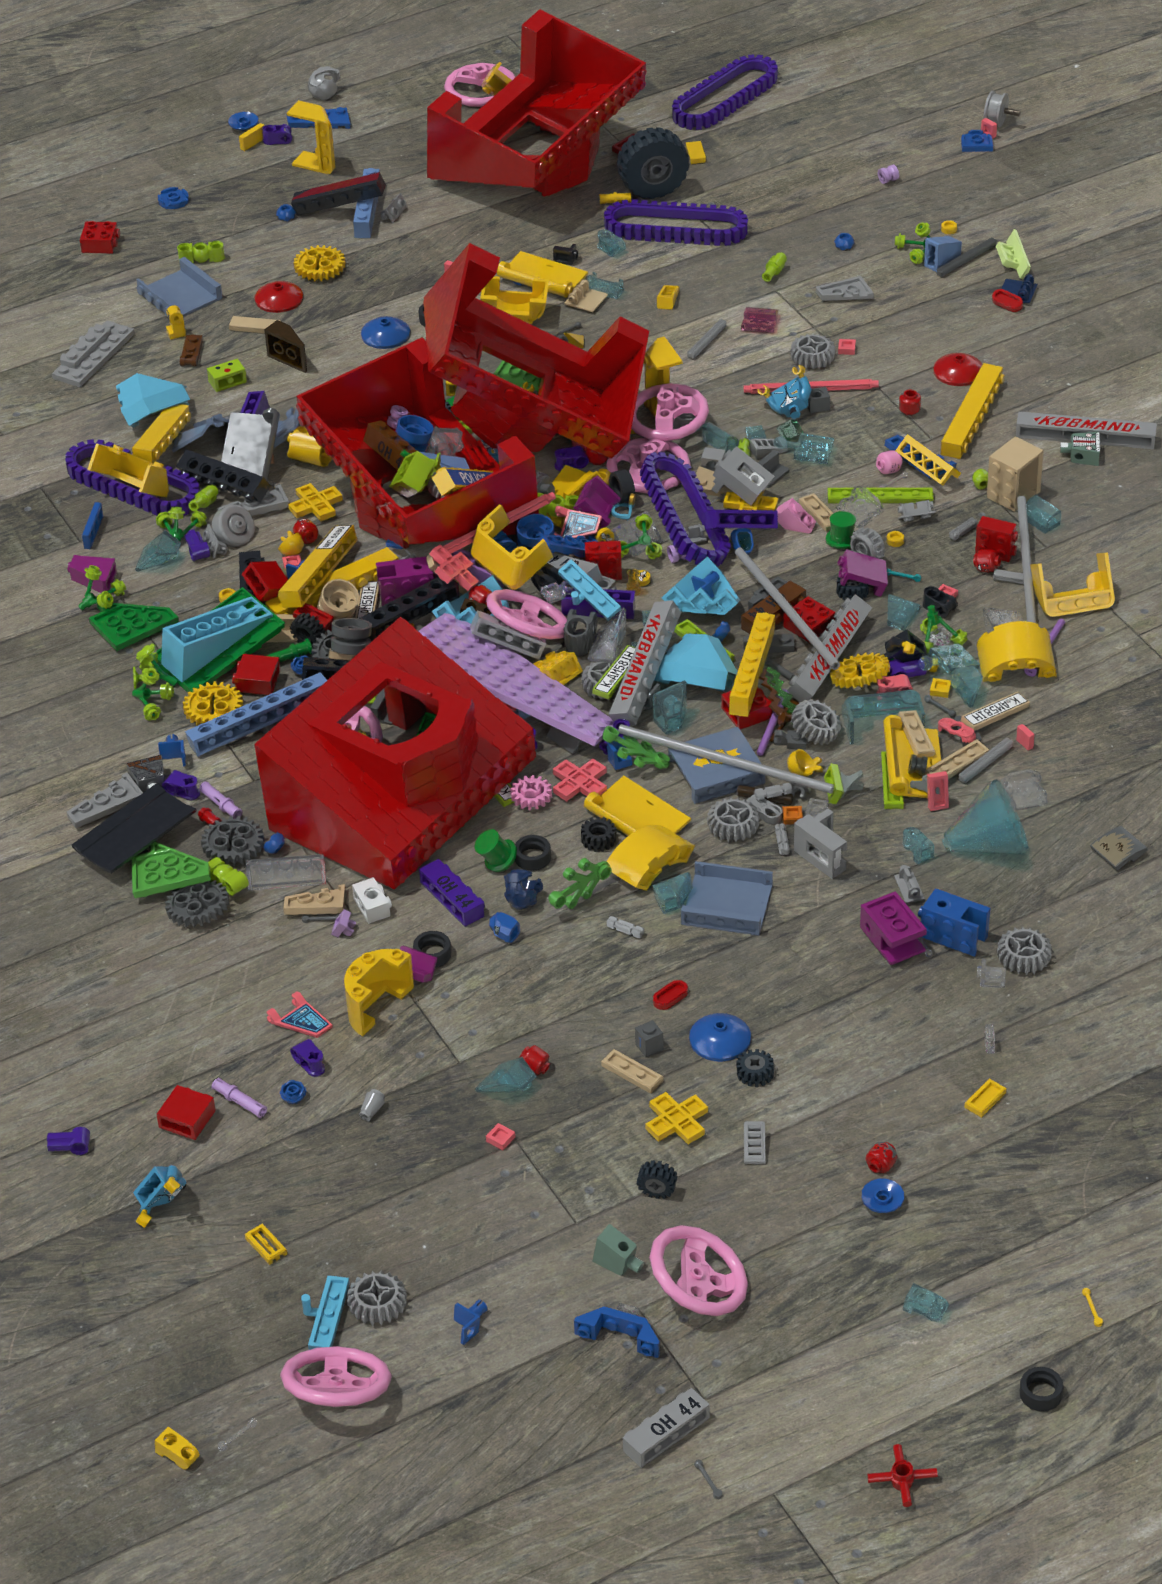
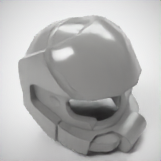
[308,66,341,100]

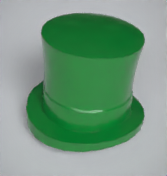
[825,511,856,549]
[474,829,517,872]

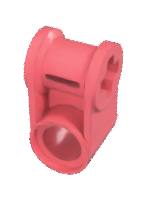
[876,674,913,701]

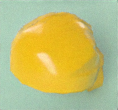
[278,531,304,556]
[787,749,824,777]

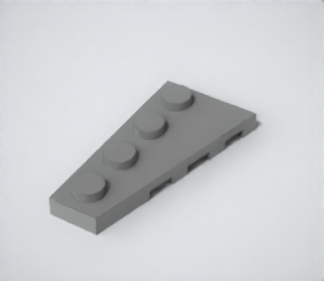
[217,484,289,516]
[67,772,143,828]

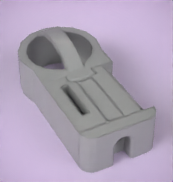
[746,795,782,825]

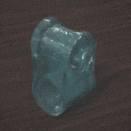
[597,229,626,257]

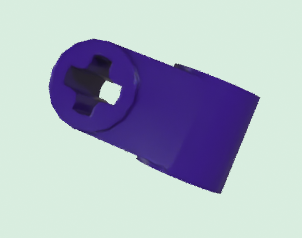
[263,124,292,145]
[555,446,589,471]
[162,770,200,801]
[290,1039,325,1077]

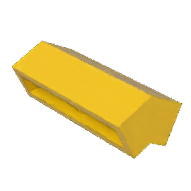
[563,470,603,499]

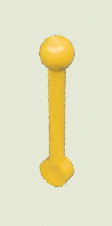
[1082,1288,1103,1327]

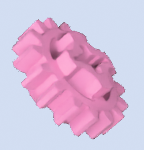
[510,775,552,810]

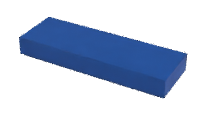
[82,502,103,549]

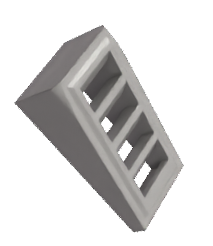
[750,439,788,459]
[744,1121,766,1164]

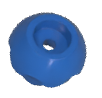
[276,204,296,221]
[834,233,855,250]
[712,621,731,642]
[291,656,307,676]
[263,832,285,854]
[280,1080,306,1104]

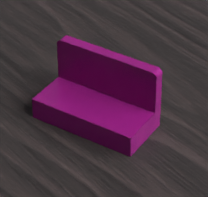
[400,945,437,983]

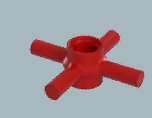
[867,1444,938,1507]

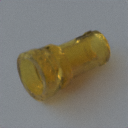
[626,569,641,596]

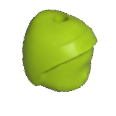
[972,468,988,490]

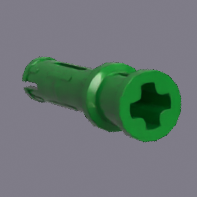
[267,638,312,662]

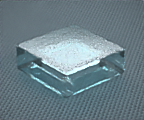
[745,425,766,441]

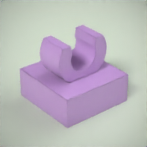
[331,909,356,937]

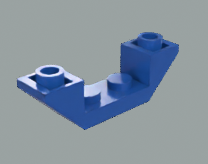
[574,1306,660,1358]

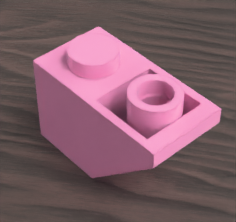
[777,498,816,534]

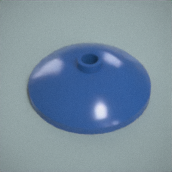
[361,316,410,349]
[689,1013,751,1062]

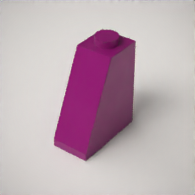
[67,555,117,593]

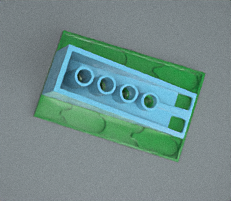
[156,587,285,692]

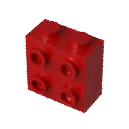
[80,221,120,254]
[975,516,1018,562]
[585,541,622,580]
[242,561,288,601]
[783,596,835,643]
[232,654,281,695]
[721,686,772,730]
[156,1085,216,1140]

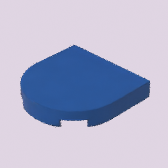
[961,130,993,152]

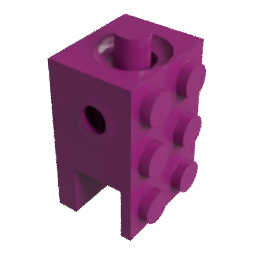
[376,556,438,606]
[860,891,927,965]

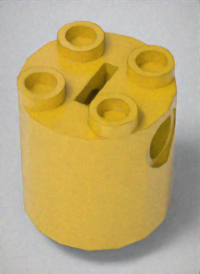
[287,426,333,467]

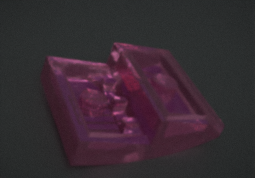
[741,307,779,333]

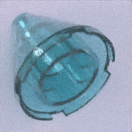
[942,779,1029,854]

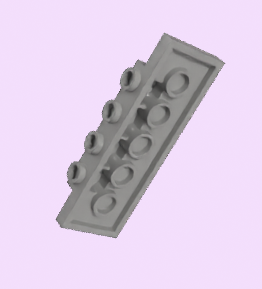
[52,321,135,387]

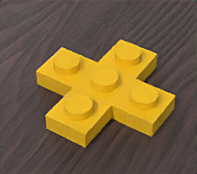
[288,483,343,522]
[723,490,778,510]
[645,1092,708,1144]

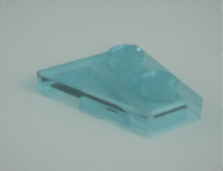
[887,594,920,631]

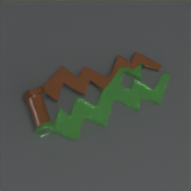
[759,667,797,725]

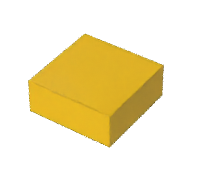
[930,678,952,698]

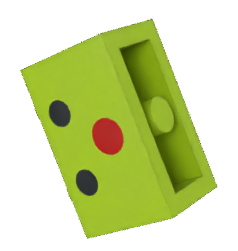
[207,358,247,392]

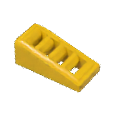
[657,285,680,309]

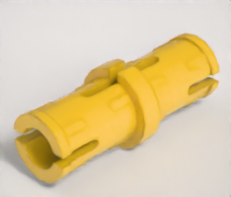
[599,192,631,204]

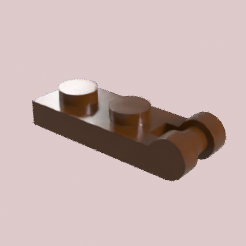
[180,334,203,366]

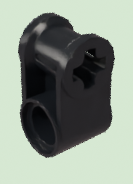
[922,586,958,618]

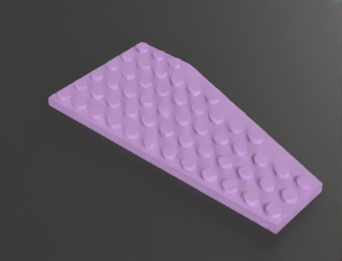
[419,613,614,746]

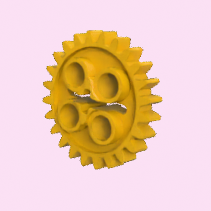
[293,245,346,281]
[830,652,890,689]
[183,681,244,726]

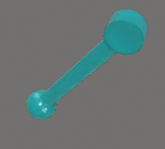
[887,568,922,582]

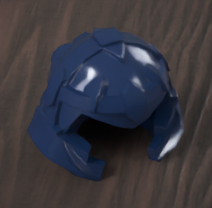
[504,869,543,910]

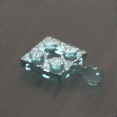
[773,433,835,464]
[918,644,980,675]

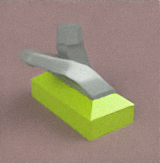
[824,763,864,804]

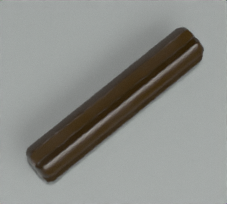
[737,785,793,805]

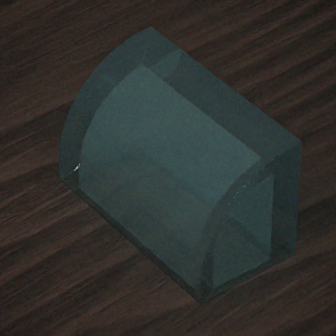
[702,422,739,452]
[1026,495,1061,534]

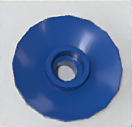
[228,112,259,130]
[861,1178,904,1213]

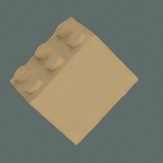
[987,436,1044,512]

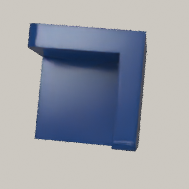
[606,737,633,770]

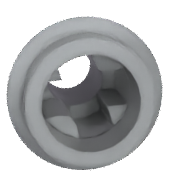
[359,1089,385,1121]

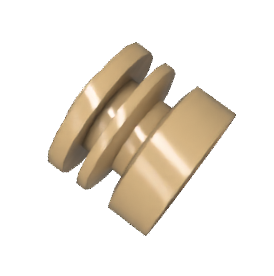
[317,579,359,620]

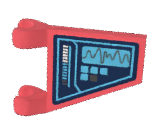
[554,506,602,539]
[266,991,333,1038]

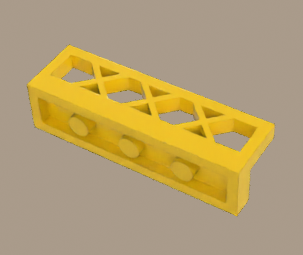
[895,434,961,486]

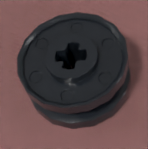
[531,563,570,601]

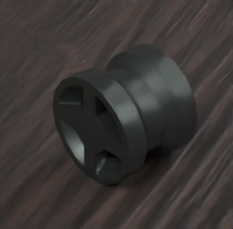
[908,754,928,776]

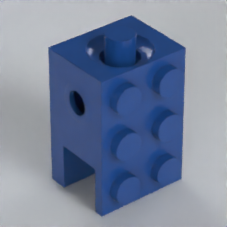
[918,888,991,957]

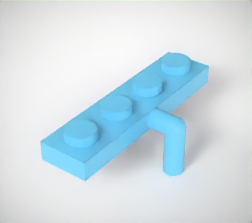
[558,559,621,621]
[301,1275,350,1350]

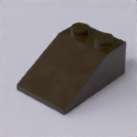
[264,320,307,373]

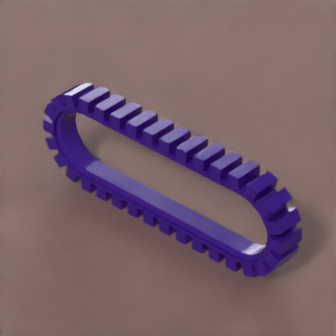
[672,54,778,130]
[604,200,748,246]
[65,439,200,516]
[640,452,731,567]

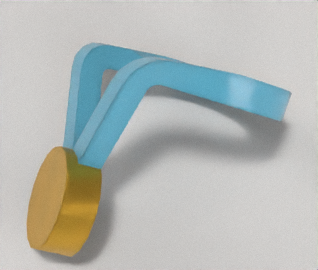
[611,493,636,519]

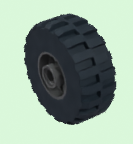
[617,127,690,199]

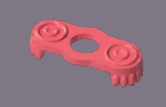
[938,718,976,743]

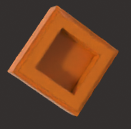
[782,806,803,825]

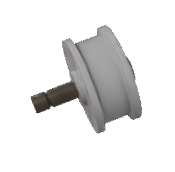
[983,90,1021,127]

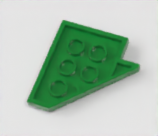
[89,603,179,651]

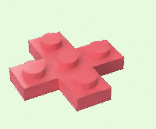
[429,544,479,591]
[553,759,607,802]

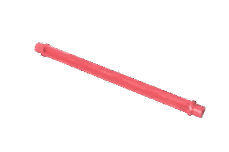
[743,379,879,394]
[443,492,556,554]

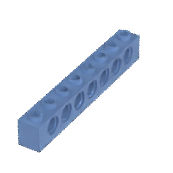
[185,672,327,756]

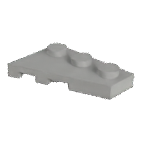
[816,276,874,301]

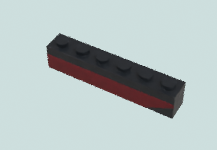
[291,172,386,216]

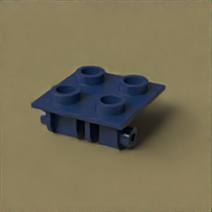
[1001,274,1038,303]

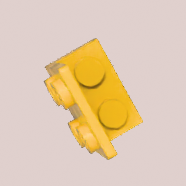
[533,651,583,685]

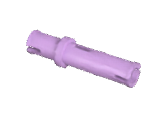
[199,781,243,819]
[211,1078,267,1118]

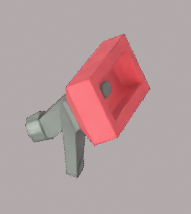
[910,771,949,811]

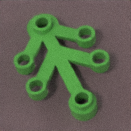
[602,726,670,769]
[548,858,612,909]

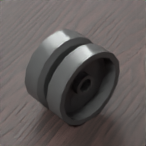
[331,618,372,655]

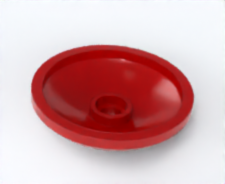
[255,281,303,313]
[933,353,983,386]

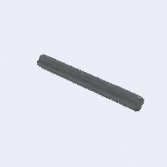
[936,237,997,277]

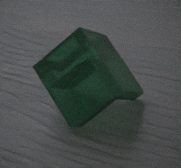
[776,419,804,443]

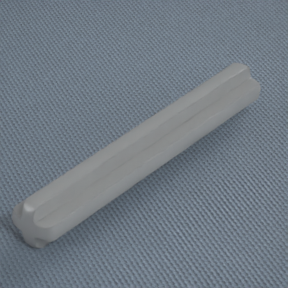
[687,319,727,359]
[958,738,1013,783]

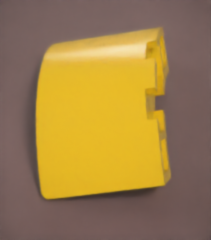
[606,825,695,891]

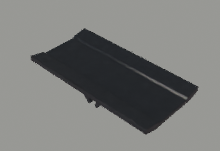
[71,783,197,874]

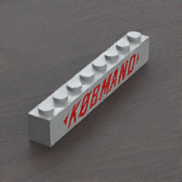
[1016,411,1157,449]
[787,594,872,702]
[608,600,681,726]

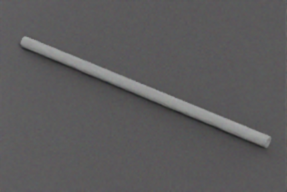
[1017,496,1036,623]
[735,548,840,670]
[618,724,834,794]

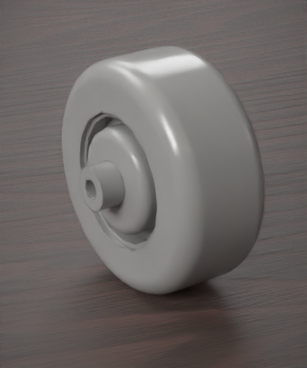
[212,505,255,547]

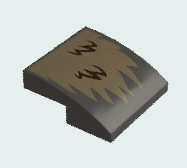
[1090,826,1148,871]

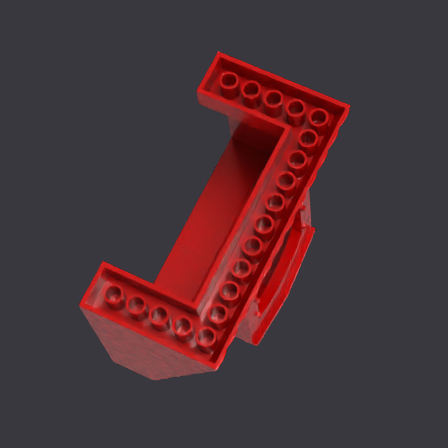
[427,9,647,197]
[423,243,650,459]
[296,337,539,549]
[254,617,536,890]

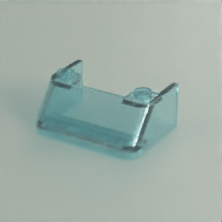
[841,690,925,744]

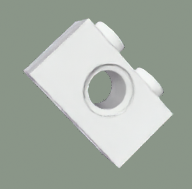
[352,877,392,924]

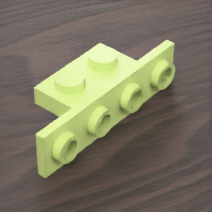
[996,229,1031,280]

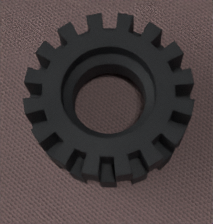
[290,613,325,647]
[581,817,616,852]

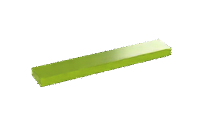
[828,488,933,503]

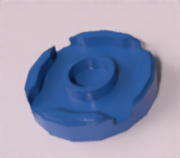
[158,187,189,209]

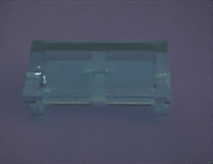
[588,272,624,299]

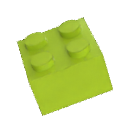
[389,451,435,498]

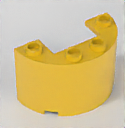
[480,276,549,324]
[977,621,1057,682]
[344,949,414,1036]

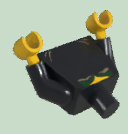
[882,629,939,673]

